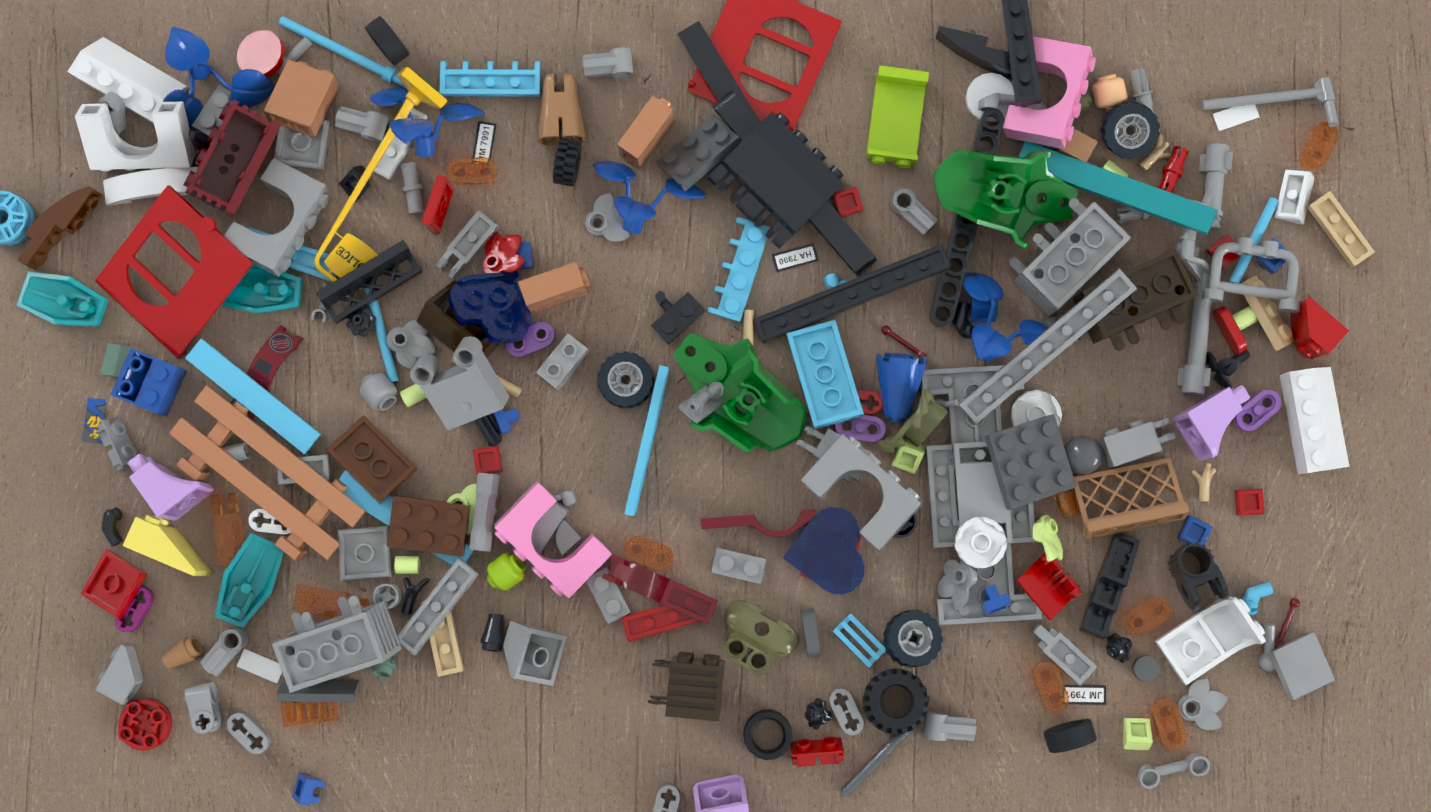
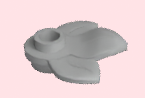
[585,193,630,242]
[386,320,436,369]
[937,559,977,611]
[1177,679,1228,730]

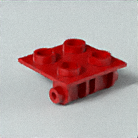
[1016,553,1082,621]

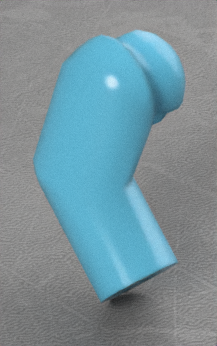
[1242,582,1273,615]

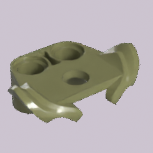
[877,389,948,453]
[724,600,800,673]

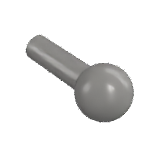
[276,36,313,75]
[1258,623,1276,672]

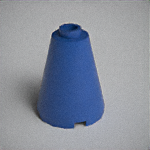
[876,353,927,423]

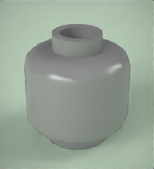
[359,373,397,411]

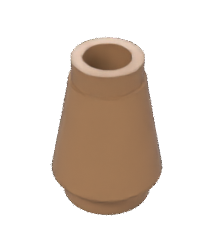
[162,636,203,669]

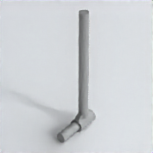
[1201,77,1339,127]

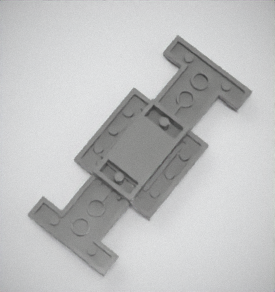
[921,365,1042,625]

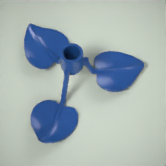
[163,27,274,125]
[370,87,485,157]
[593,161,707,234]
[963,273,1048,361]

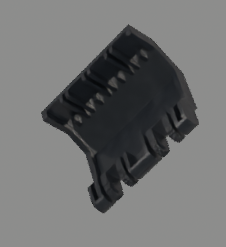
[707,111,844,249]

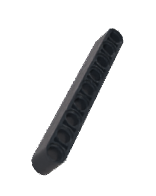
[712,90,877,277]
[929,108,1004,327]

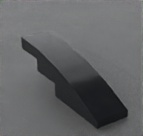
[935,26,1012,80]
[1079,532,1140,640]

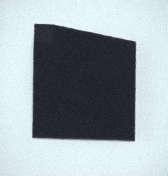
[339,165,370,202]

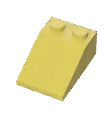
[123,514,211,576]

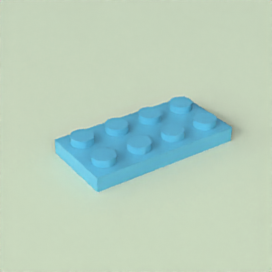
[786,320,864,429]

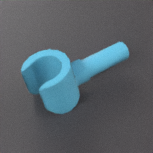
[824,273,850,289]

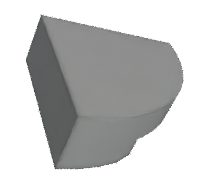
[556,519,582,555]

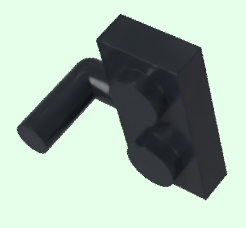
[651,291,705,345]

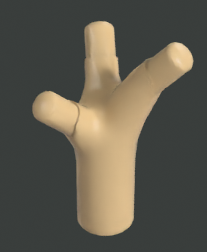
[1139,134,1171,171]
[1192,463,1216,501]

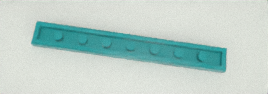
[1018,141,1218,236]

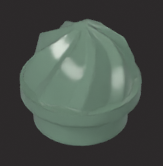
[371,656,396,678]

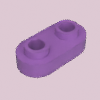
[506,322,555,358]
[1234,390,1281,432]
[834,415,886,442]

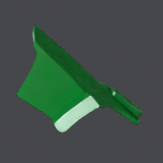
[933,149,1078,249]
[674,333,806,453]

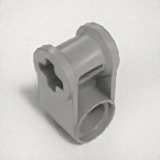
[185,682,222,734]

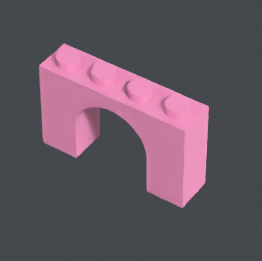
[1003,36,1096,149]
[494,481,612,598]

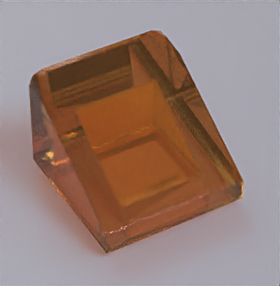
[1054,489,1079,518]

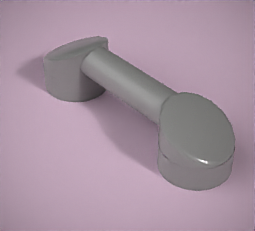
[978,93,1047,111]
[1137,753,1210,789]

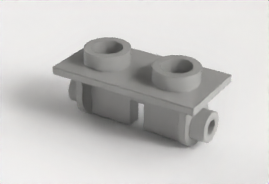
[678,382,725,424]
[97,417,137,472]

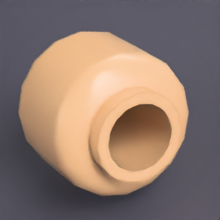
[1092,73,1128,112]

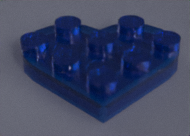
[449,270,531,343]
[782,507,865,595]

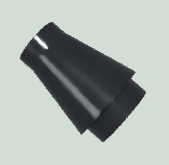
[480,613,505,652]

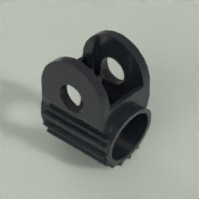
[1168,542,1228,611]

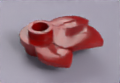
[482,232,525,276]

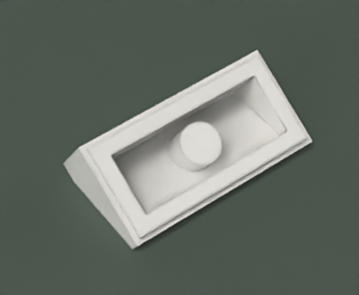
[1274,169,1314,224]

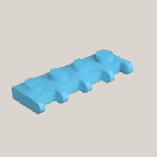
[440,61,541,97]
[707,217,770,323]

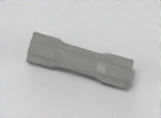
[469,473,500,552]

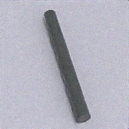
[841,730,913,797]

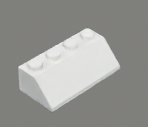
[67,37,188,124]
[1279,367,1349,474]

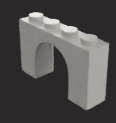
[225,158,331,277]
[801,434,921,552]

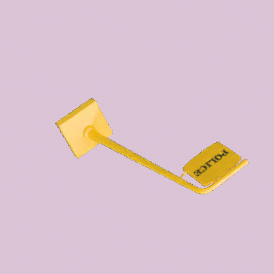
[314,67,448,297]

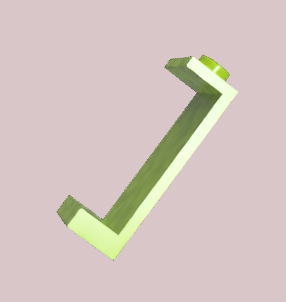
[866,65,929,168]

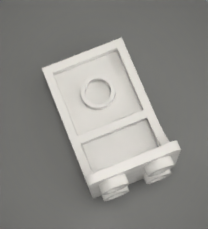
[1155,597,1266,685]

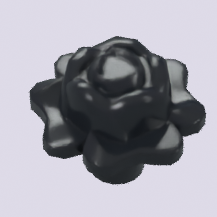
[346,308,377,337]
[1106,633,1132,663]
[805,698,832,730]

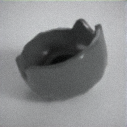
[1065,436,1103,474]

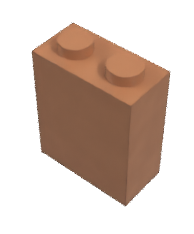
[264,60,339,138]
[617,95,675,170]
[518,262,591,313]

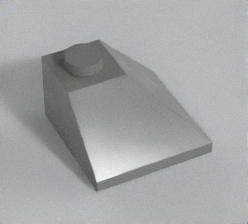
[503,621,567,686]

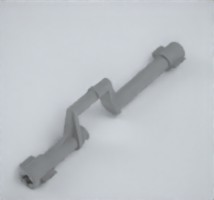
[1177,143,1233,395]

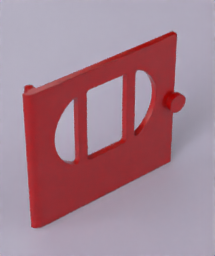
[687,0,842,131]
[95,185,254,359]

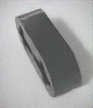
[801,608,821,658]

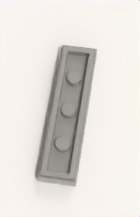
[397,558,480,655]

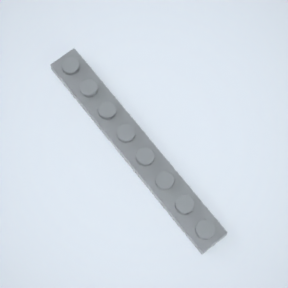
[959,268,1137,424]

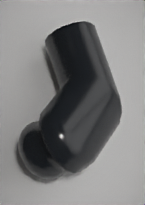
[953,301,974,339]
[101,507,123,547]

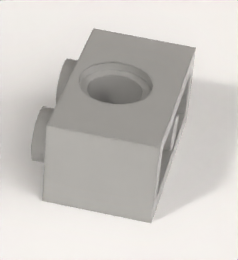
[536,333,590,391]

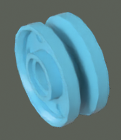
[0,191,36,247]

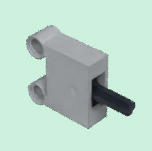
[410,336,510,446]

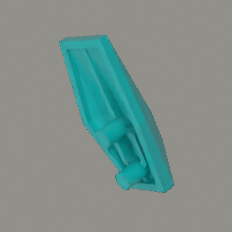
[221,264,303,314]
[16,271,109,327]
[215,533,284,628]

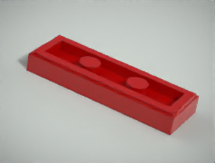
[621,605,700,642]

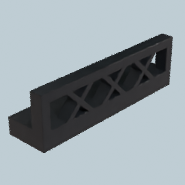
[316,240,422,325]

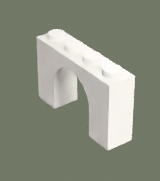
[75,101,196,171]

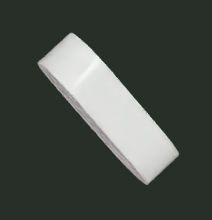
[249,509,292,535]

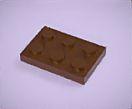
[326,415,417,504]
[387,495,471,557]

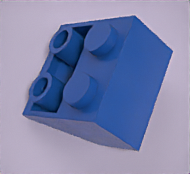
[110,348,187,416]

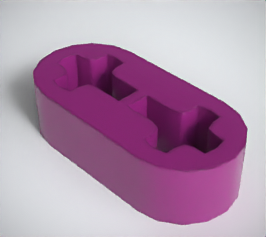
[115,587,154,632]

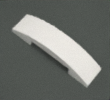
[103,167,198,206]

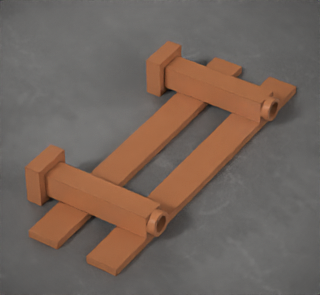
[169,385,366,560]

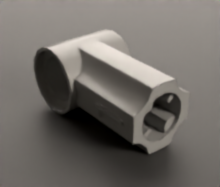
[583,47,634,78]
[335,106,389,143]
[890,189,938,236]
[200,627,249,677]
[923,712,976,741]

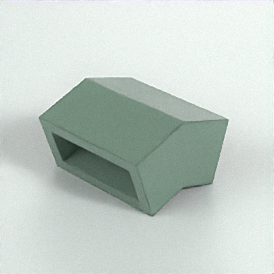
[100,343,137,378]

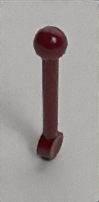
[881,325,927,357]
[1275,598,1300,648]

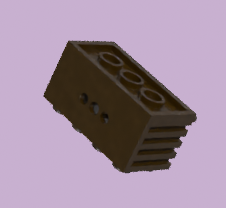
[1072,249,1198,351]
[648,652,724,722]

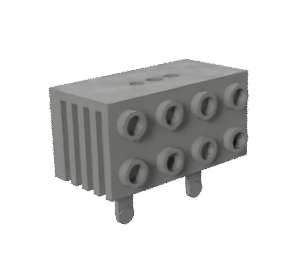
[1009,198,1131,316]
[272,596,402,693]

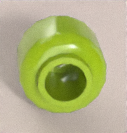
[487,553,526,591]

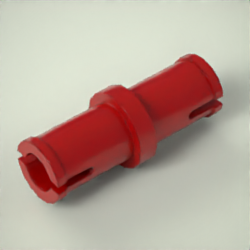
[1158,146,1189,194]

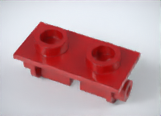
[791,737,844,767]

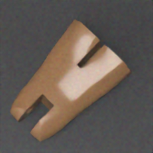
[538,73,586,146]

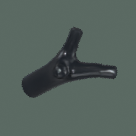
[401,578,429,615]

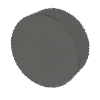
[1132,656,1160,682]

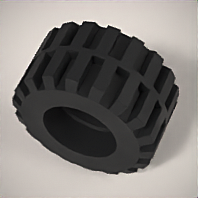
[862,668,930,734]

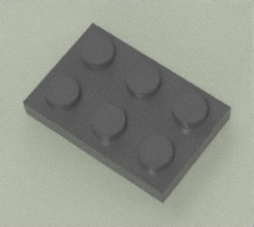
[656,115,742,191]

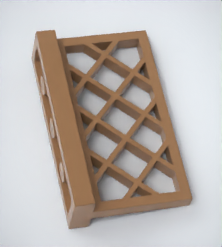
[1073,457,1190,539]

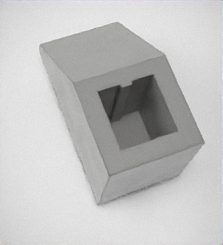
[96,643,144,705]

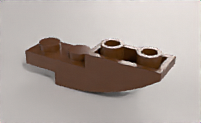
[18,186,102,270]

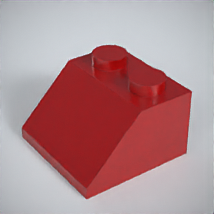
[1290,297,1349,360]

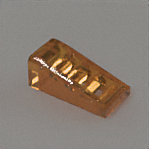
[281,702,339,727]

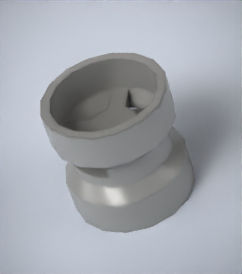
[373,583,403,609]

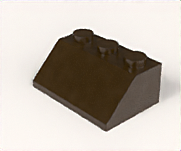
[416,280,512,358]

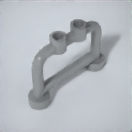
[1202,237,1301,313]

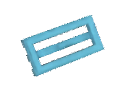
[833,613,886,668]

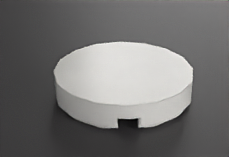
[965,73,1014,124]
[1010,390,1062,427]
[954,517,1007,568]

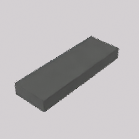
[276,679,360,702]

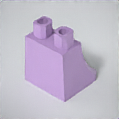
[1171,385,1250,461]
[127,454,214,521]
[693,775,749,812]

